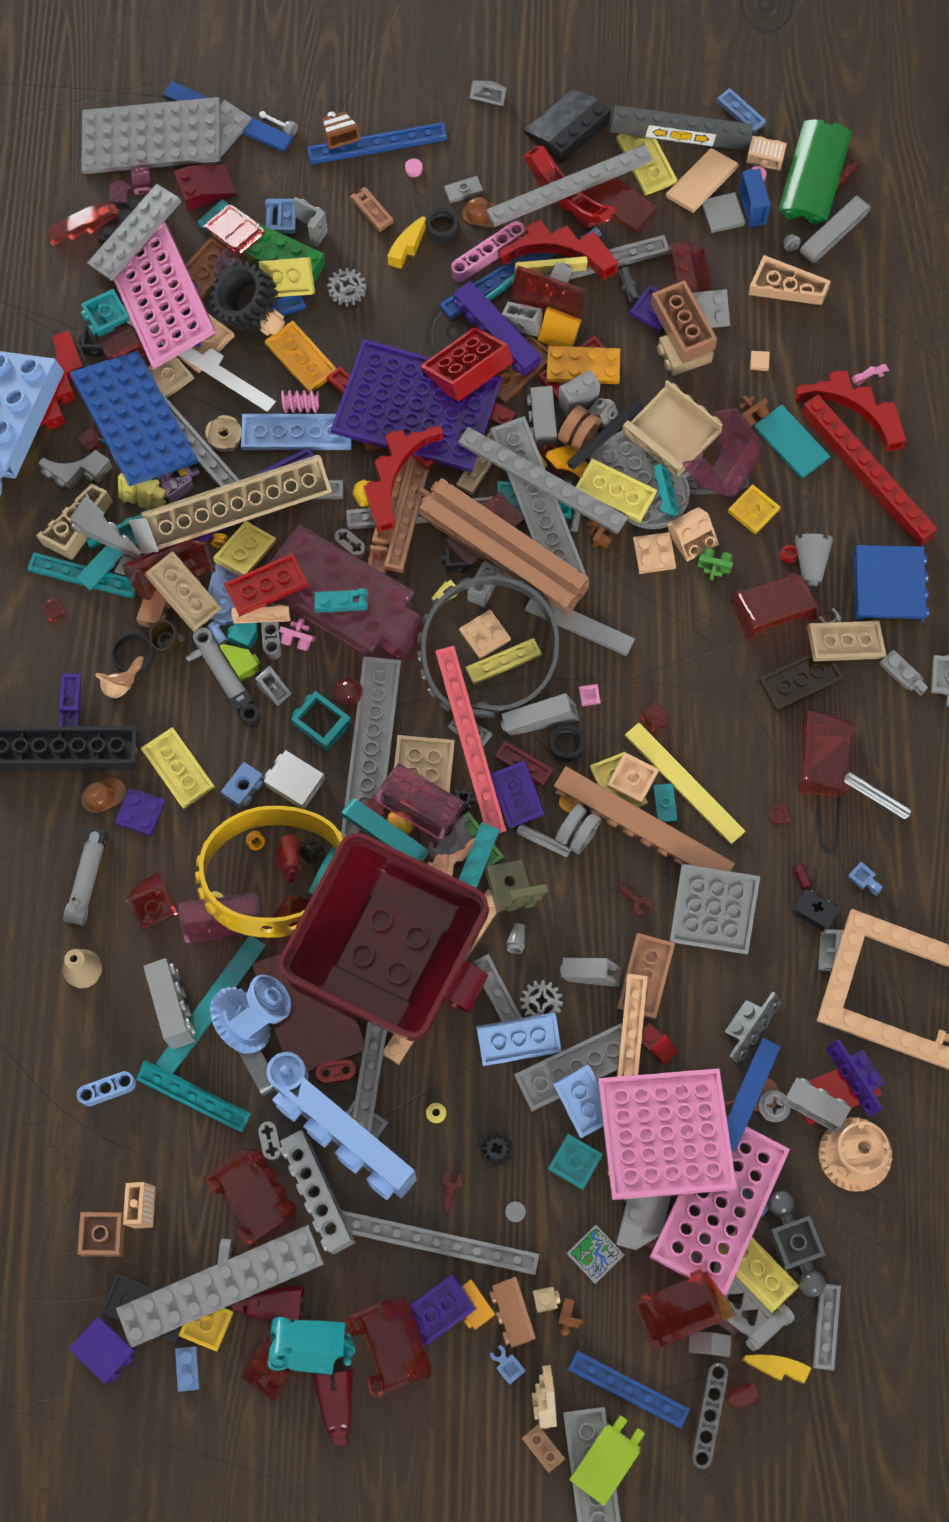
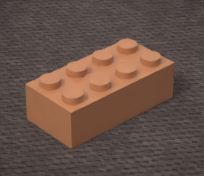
[651,280,717,363]

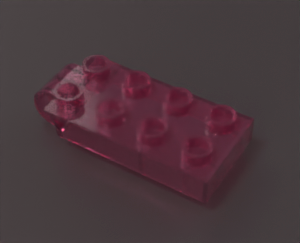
[270,524,424,659]

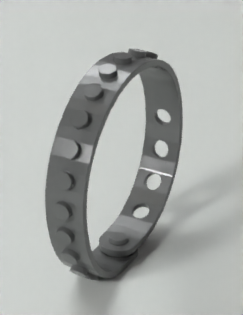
[417,574,559,718]

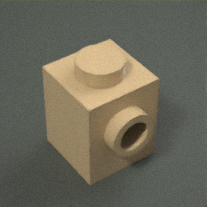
[532,1287,560,1313]

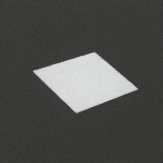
[129,518,159,554]

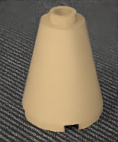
[63,949,102,989]

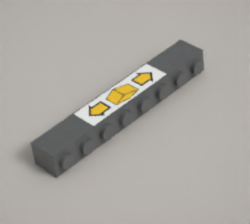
[610,105,753,151]

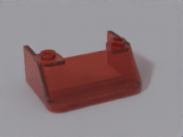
[122,539,216,600]

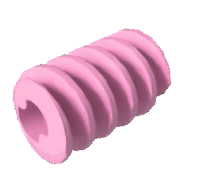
[281,390,319,414]

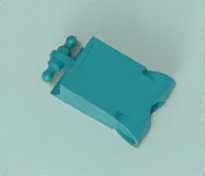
[268,1317,356,1374]

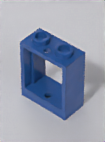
[739,168,770,227]

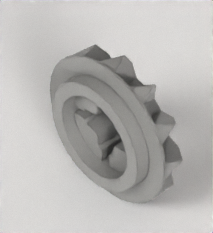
[758,1090,791,1123]

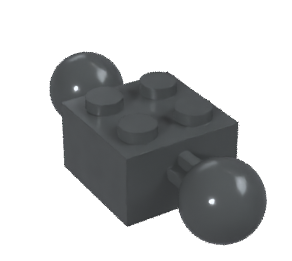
[768,1191,826,1297]

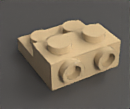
[532,1365,557,1428]

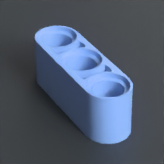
[77,1071,136,1106]

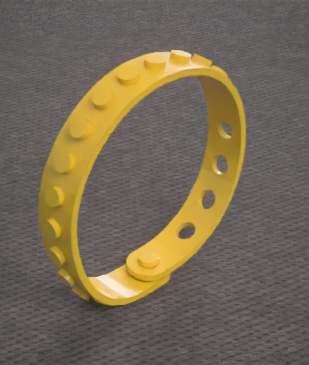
[195,806,344,938]

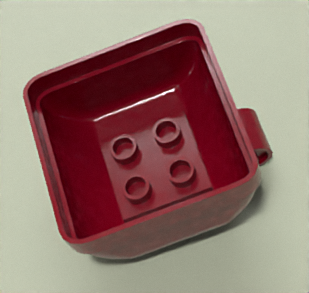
[279,833,489,1041]

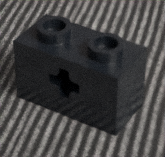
[792,889,840,931]

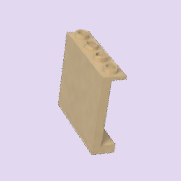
[623,380,723,478]

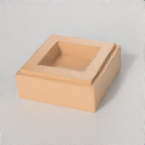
[750,351,770,371]

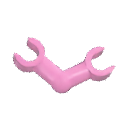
[852,364,889,386]

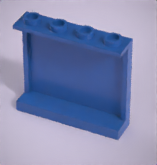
[854,545,929,623]

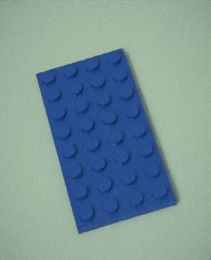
[70,350,198,487]

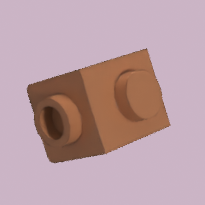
[367,544,389,575]

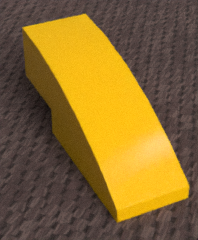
[388,216,426,269]
[742,1355,811,1384]

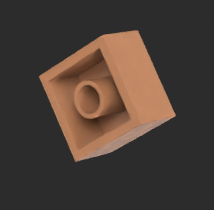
[78,1212,125,1257]

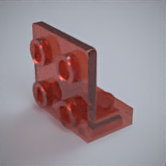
[98,324,145,360]

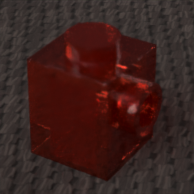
[640,700,669,733]

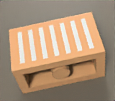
[746,136,787,171]
[123,1182,156,1229]

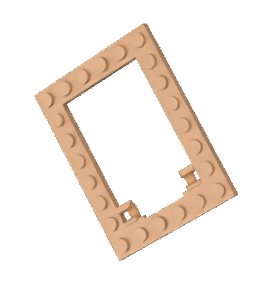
[817,909,949,1070]

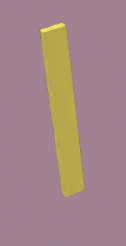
[625,723,745,845]

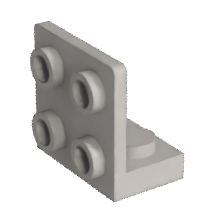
[293,197,328,248]

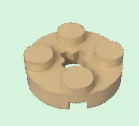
[205,415,242,452]

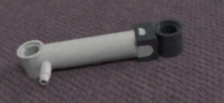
[186,628,261,728]

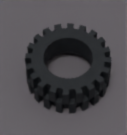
[210,261,278,331]

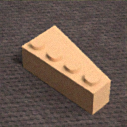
[749,255,831,305]

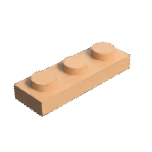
[232,605,290,623]

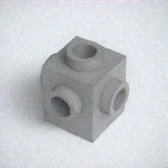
[588,398,619,428]

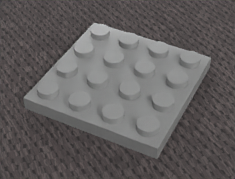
[670,864,760,954]

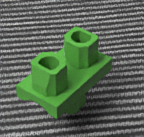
[697,548,733,580]

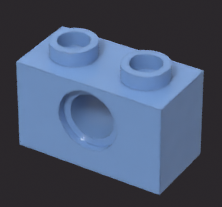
[221,762,264,810]

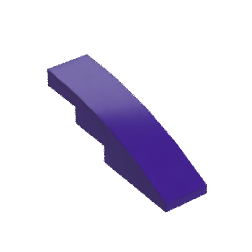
[59,673,81,727]

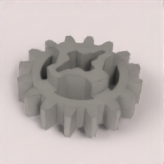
[327,268,366,306]
[520,980,563,1017]

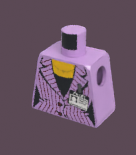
[156,464,200,503]

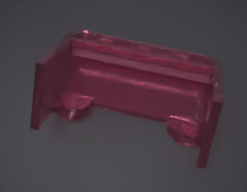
[682,408,763,497]

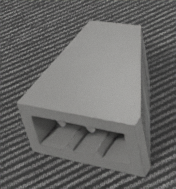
[560,958,622,987]

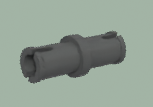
[618,267,640,303]

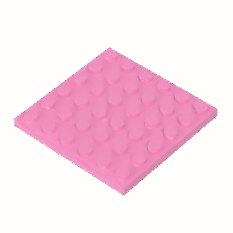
[598,1069,736,1200]

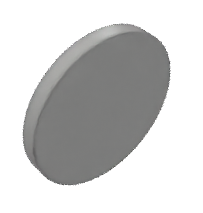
[505,1201,526,1222]

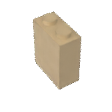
[657,335,714,376]

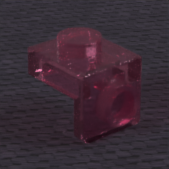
[109,181,131,203]

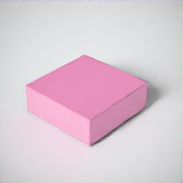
[579,684,601,706]

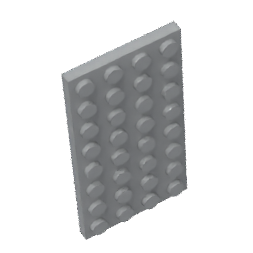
[81,97,221,174]

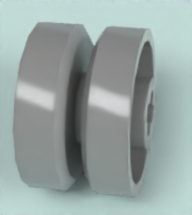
[555,804,601,854]

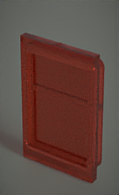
[203,205,266,255]

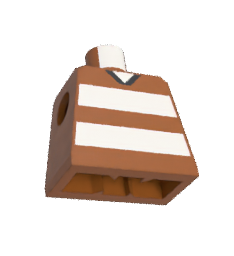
[322,112,360,150]

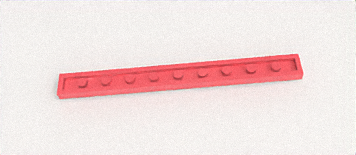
[435,646,506,833]

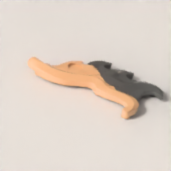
[428,817,475,877]

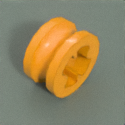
[211,533,229,548]
[246,831,265,850]

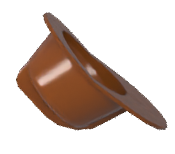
[462,197,499,228]
[81,777,126,813]

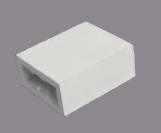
[264,750,325,809]

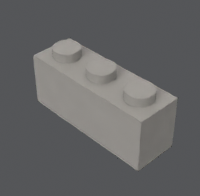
[527,386,557,445]
[783,1078,851,1133]

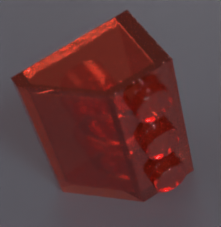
[669,242,712,293]

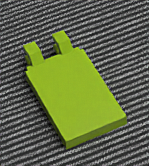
[569,1415,645,1506]

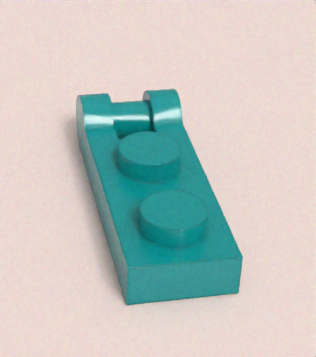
[654,464,679,518]
[315,588,368,613]

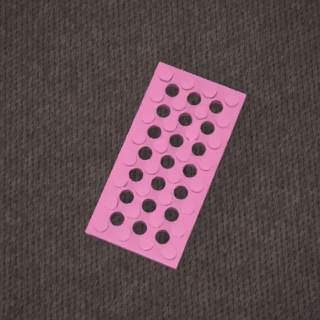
[114,221,217,369]
[650,1116,790,1297]

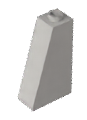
[501,693,580,736]

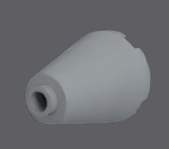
[795,534,833,586]

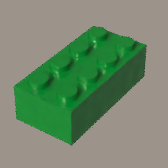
[244,225,325,283]

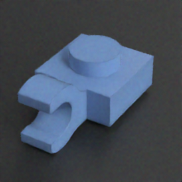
[847,862,883,896]

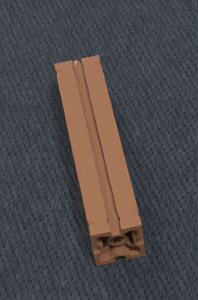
[418,478,589,617]

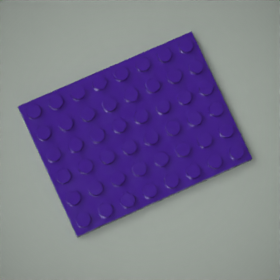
[331,339,502,473]

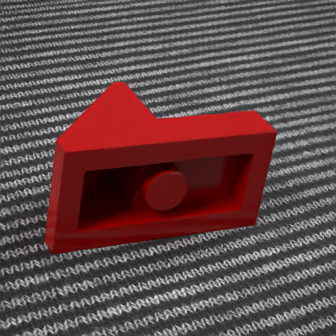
[641,1023,678,1066]

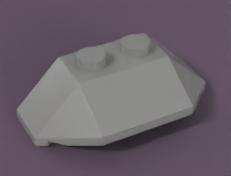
[616,1195,671,1250]

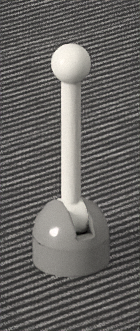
[259,111,298,137]

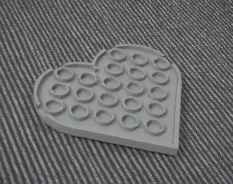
[588,430,703,529]

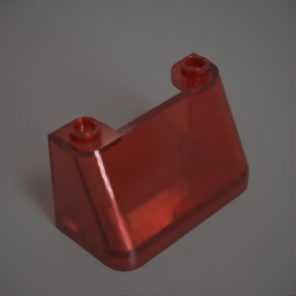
[730,572,820,641]
[798,710,854,797]
[633,1269,736,1351]

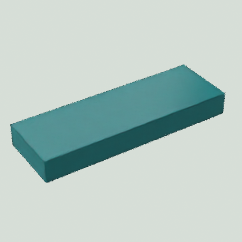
[76,546,125,591]

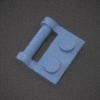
[265,199,296,234]

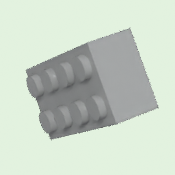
[143,958,197,1050]

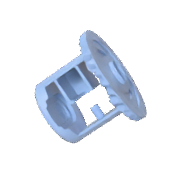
[210,974,291,1054]

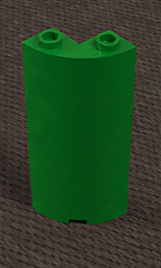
[778,120,852,225]

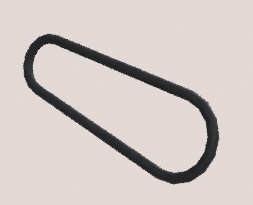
[817,781,842,851]

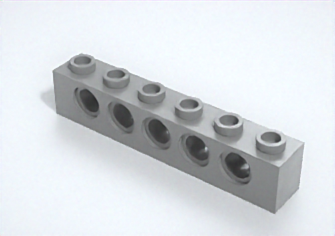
[280,1130,355,1254]

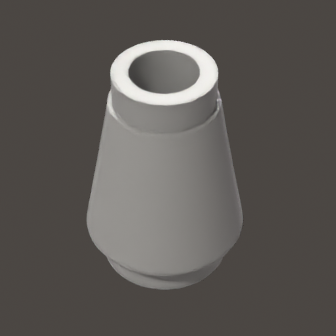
[506,923,525,954]

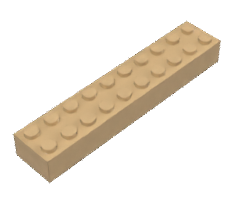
[141,455,332,550]

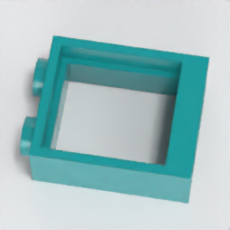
[291,691,352,752]

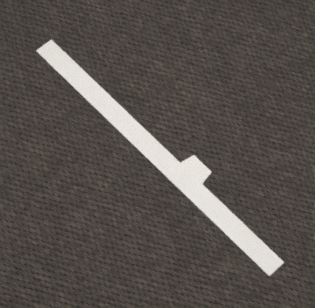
[122,304,276,412]

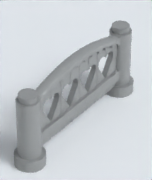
[681,1223,794,1351]

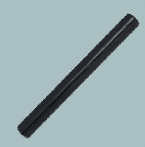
[567,401,642,470]

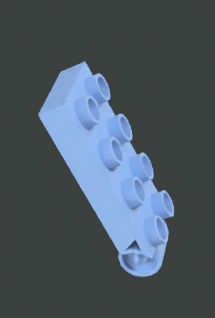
[0,351,64,496]
[267,1052,417,1200]

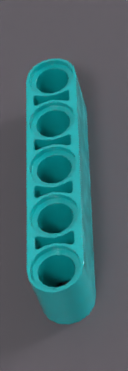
[340,798,429,862]

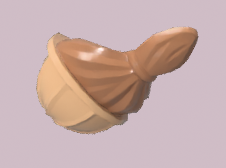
[95,656,144,698]

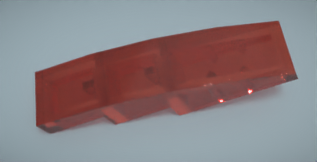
[46,200,119,246]

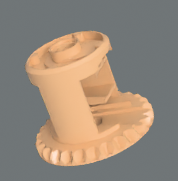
[819,1118,892,1191]

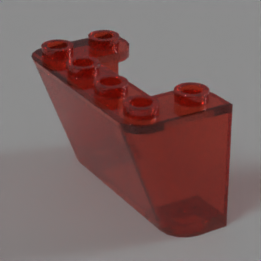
[203,1148,297,1248]
[345,1296,432,1399]

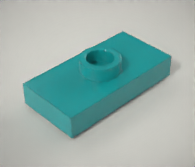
[653,783,677,823]

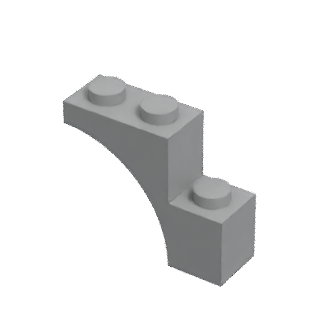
[39,450,112,490]

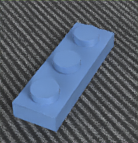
[717,88,766,135]

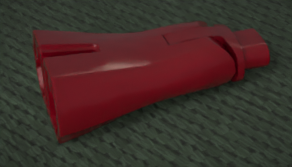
[275,835,302,886]
[232,1285,305,1322]
[311,1370,353,1446]

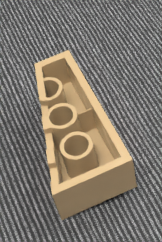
[36,484,113,561]

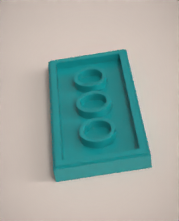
[754,405,830,479]

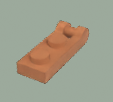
[350,187,393,232]

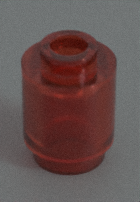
[726,1383,759,1410]

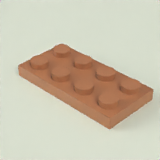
[617,933,675,1020]

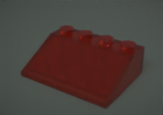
[509,266,586,324]

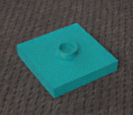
[548,1134,603,1190]

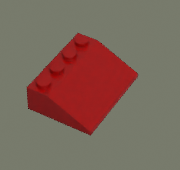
[420,327,513,402]

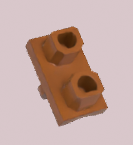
[734,396,770,428]
[587,520,616,548]

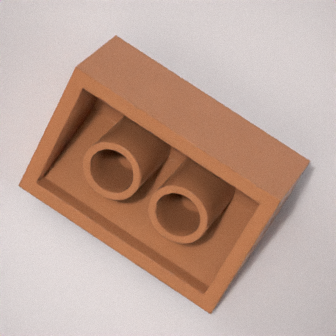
[489,1277,536,1348]

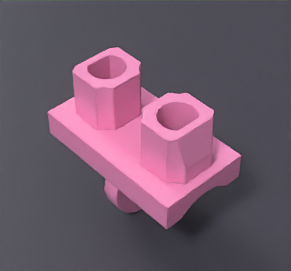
[279,618,316,651]

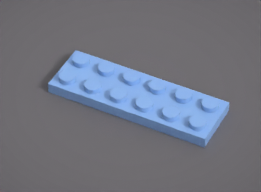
[241,414,351,450]

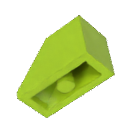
[220,644,260,682]

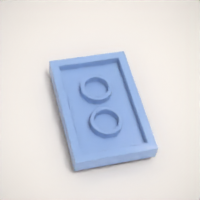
[552,1065,603,1138]

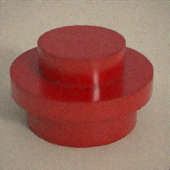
[780,545,798,564]

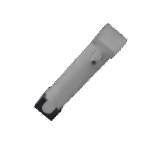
[63,827,109,926]

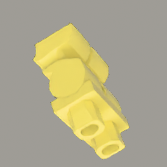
[118,473,167,510]

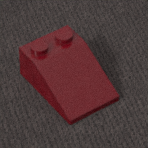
[174,164,237,211]

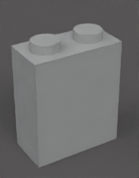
[558,370,600,418]

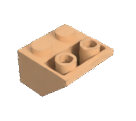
[667,507,719,562]

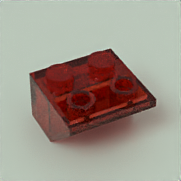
[241,1336,295,1402]

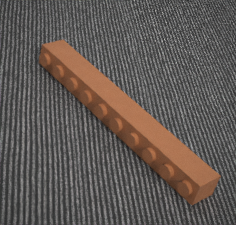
[554,766,735,871]

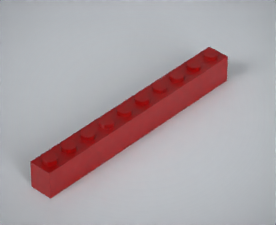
[801,395,937,547]

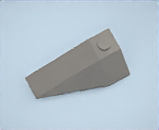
[71,496,142,560]

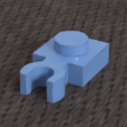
[490,1345,525,1385]

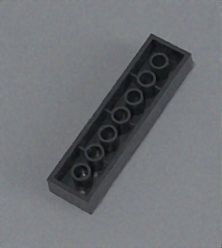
[0,726,140,770]

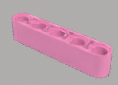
[452,221,524,282]

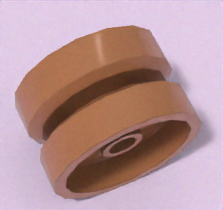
[558,405,602,452]

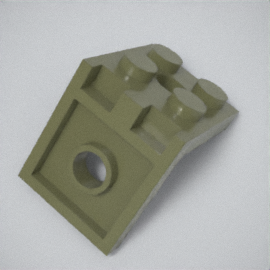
[485,860,548,912]

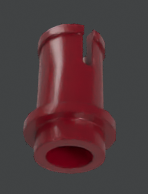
[792,864,813,890]

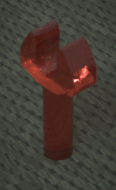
[619,884,652,916]
[442,1171,462,1211]

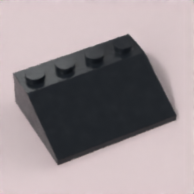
[524,88,611,164]

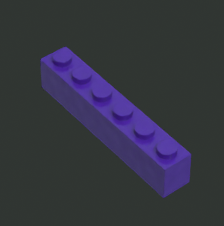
[453,281,541,377]

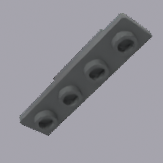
[725,992,781,1066]

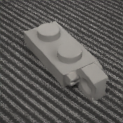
[879,649,928,696]

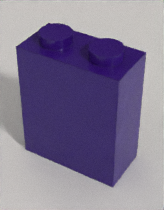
[69,1317,137,1384]

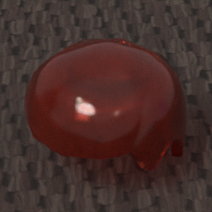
[333,678,363,706]

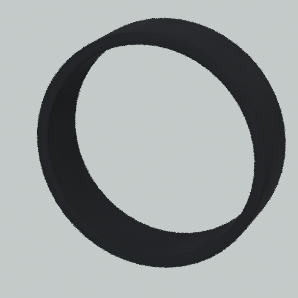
[111,633,154,675]

